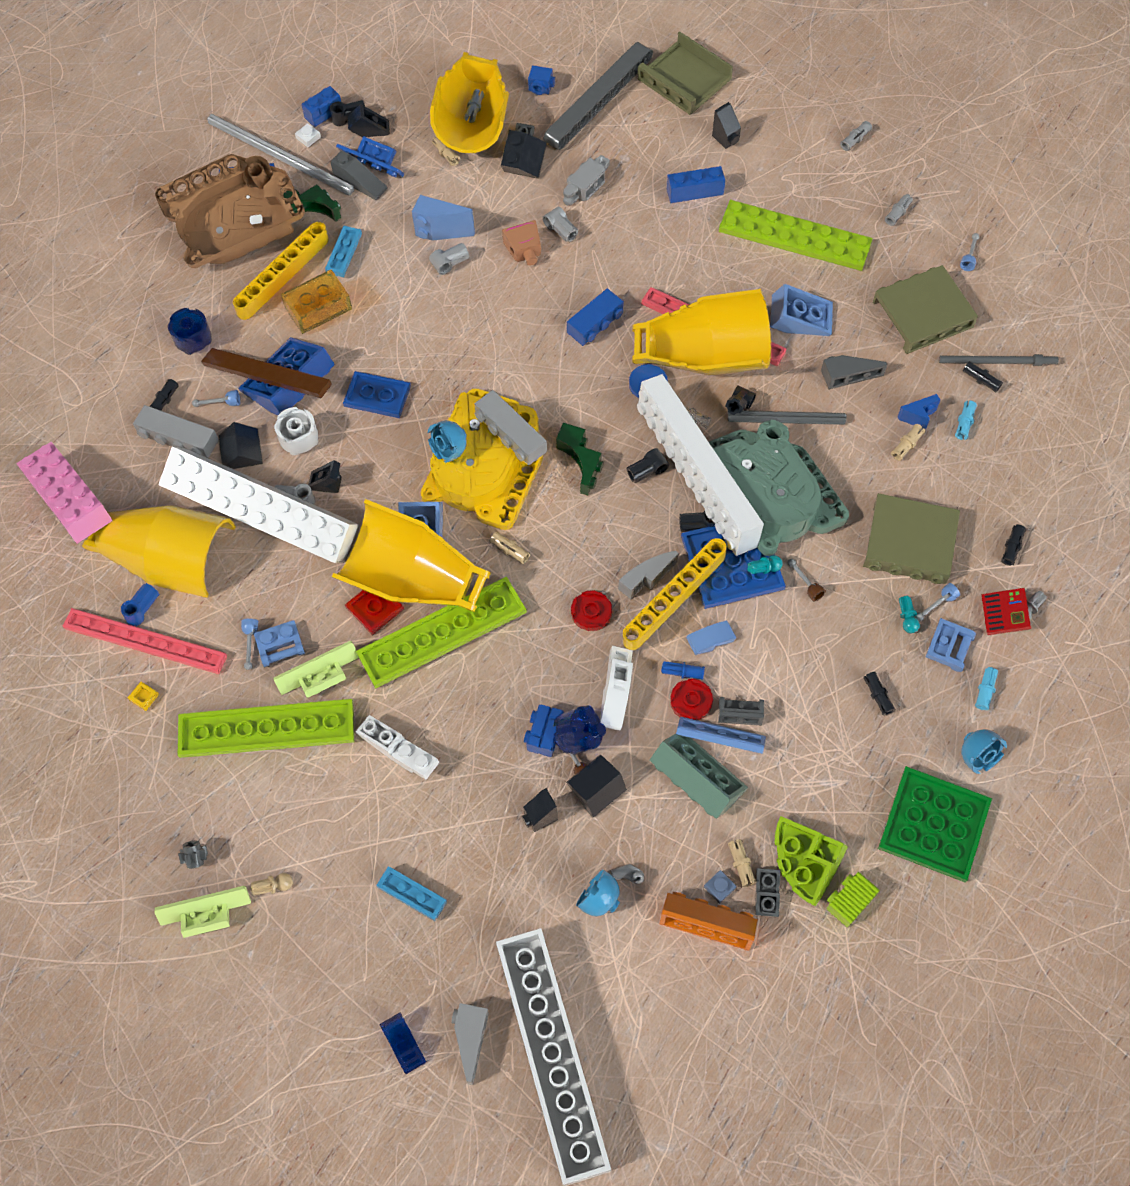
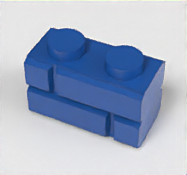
[301,86,341,127]
[524,704,564,757]

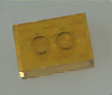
[281,269,352,334]

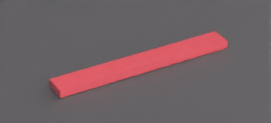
[641,287,787,366]
[63,608,227,674]

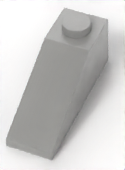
[451,1003,489,1085]

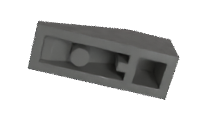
[331,150,387,200]
[821,355,887,389]

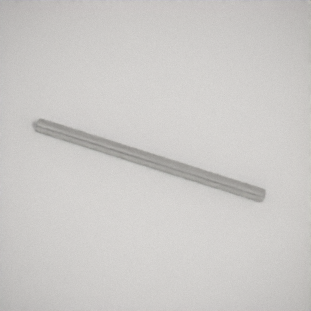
[207,114,354,195]

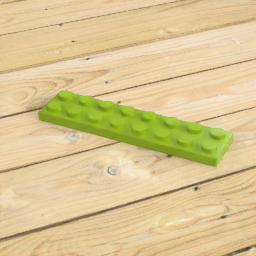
[719,200,873,271]
[356,576,527,689]
[177,699,354,758]

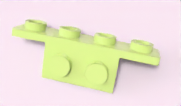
[274,641,359,698]
[154,886,251,938]

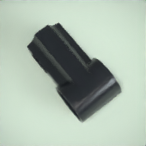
[330,100,365,126]
[725,385,756,415]
[626,448,669,484]
[679,511,715,532]

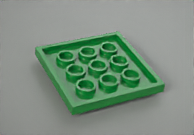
[878,766,992,883]

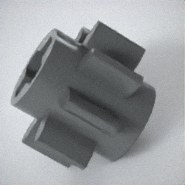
[178,840,208,869]

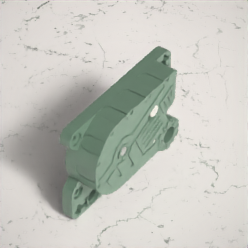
[709,420,849,556]

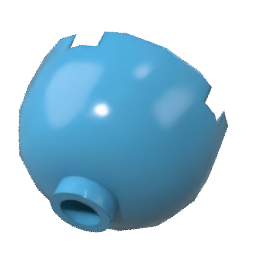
[428,420,466,463]
[961,729,1007,774]
[576,869,620,917]

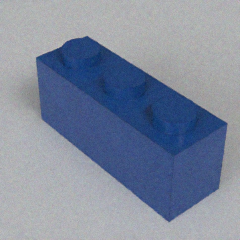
[666,166,725,203]
[567,288,624,346]

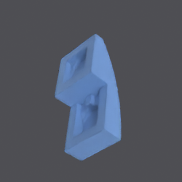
[686,620,736,655]

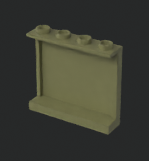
[638,31,733,115]
[873,265,978,354]
[863,493,960,584]

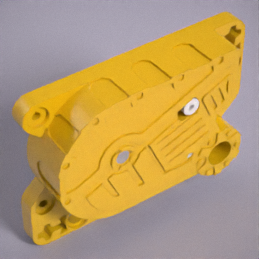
[421,388,544,530]

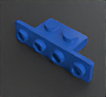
[336,136,404,178]

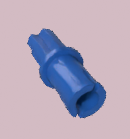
[661,661,705,680]

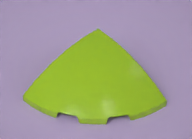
[774,816,848,906]

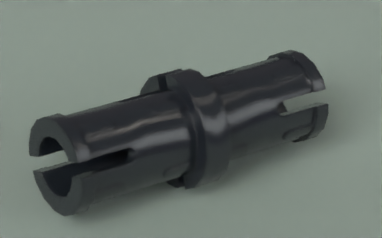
[963,361,1003,393]
[149,379,179,411]
[1001,524,1026,566]
[863,671,896,716]

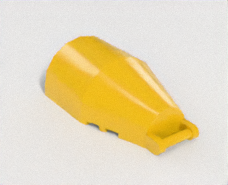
[430,52,509,153]
[632,289,771,376]
[332,499,491,612]
[82,505,236,598]

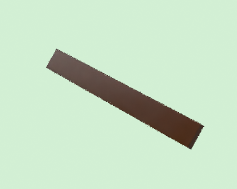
[201,348,332,398]

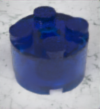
[168,308,212,355]
[553,705,606,755]

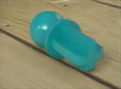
[747,555,783,574]
[899,595,920,634]

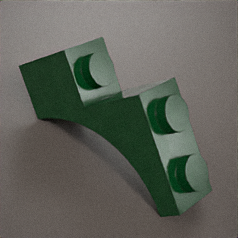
[283,184,341,222]
[556,423,604,496]

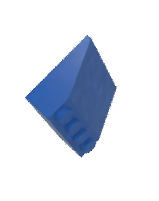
[238,337,335,415]

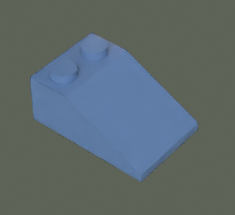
[412,195,475,241]
[770,284,833,336]
[398,502,443,537]

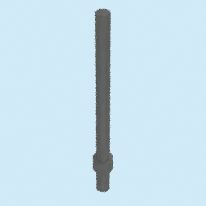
[939,354,1059,366]

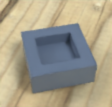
[704,870,737,904]

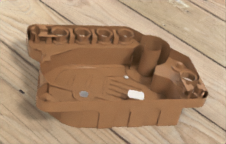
[155,154,305,268]

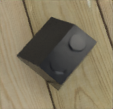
[501,130,547,179]

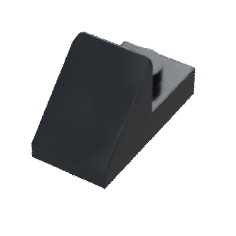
[308,460,342,493]

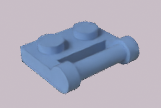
[926,618,976,672]
[254,620,305,668]

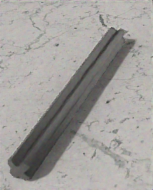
[728,410,846,425]

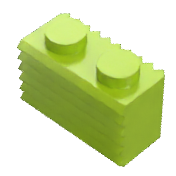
[826,871,880,928]

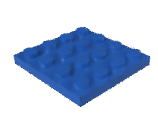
[681,527,786,609]

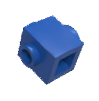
[528,65,556,95]

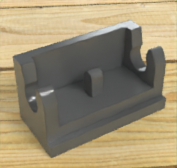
[718,697,764,726]

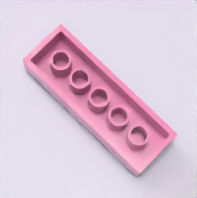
[16,442,113,544]

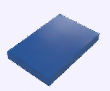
[343,371,411,419]

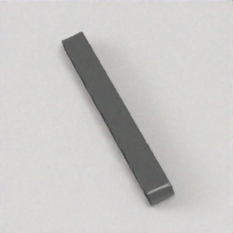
[543,42,653,150]

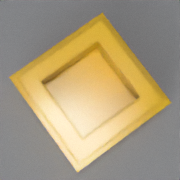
[127,682,159,711]

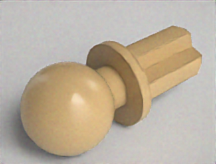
[250,873,293,895]

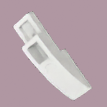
[599,646,633,731]
[356,715,440,780]

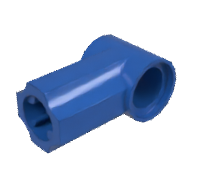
[121,583,160,626]

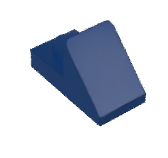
[898,394,940,429]

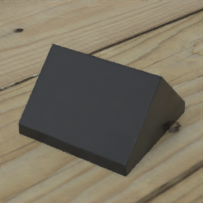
[219,422,263,469]
[566,755,627,818]

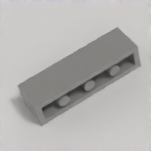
[474,390,547,465]
[133,405,219,458]

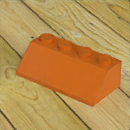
[660,892,758,951]

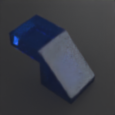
[379,1012,427,1074]

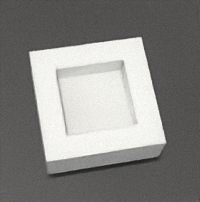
[295,123,321,147]

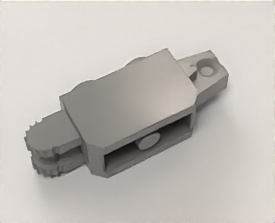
[563,155,610,206]

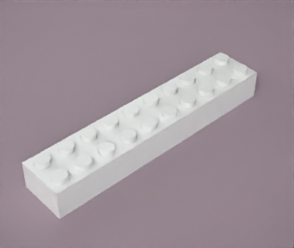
[637,374,764,556]
[159,447,359,563]
[496,928,611,1186]

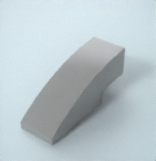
[618,551,679,599]

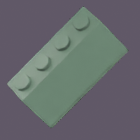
[649,734,748,819]

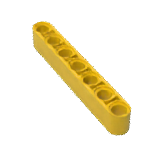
[233,222,329,320]
[623,538,727,650]

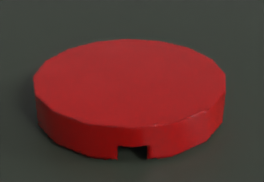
[571,590,612,631]
[670,678,714,721]

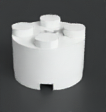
[274,407,318,455]

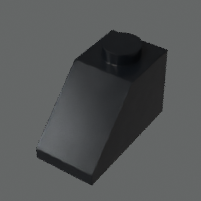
[712,102,741,149]
[348,104,390,138]
[522,788,558,832]

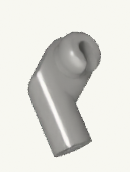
[610,864,644,884]

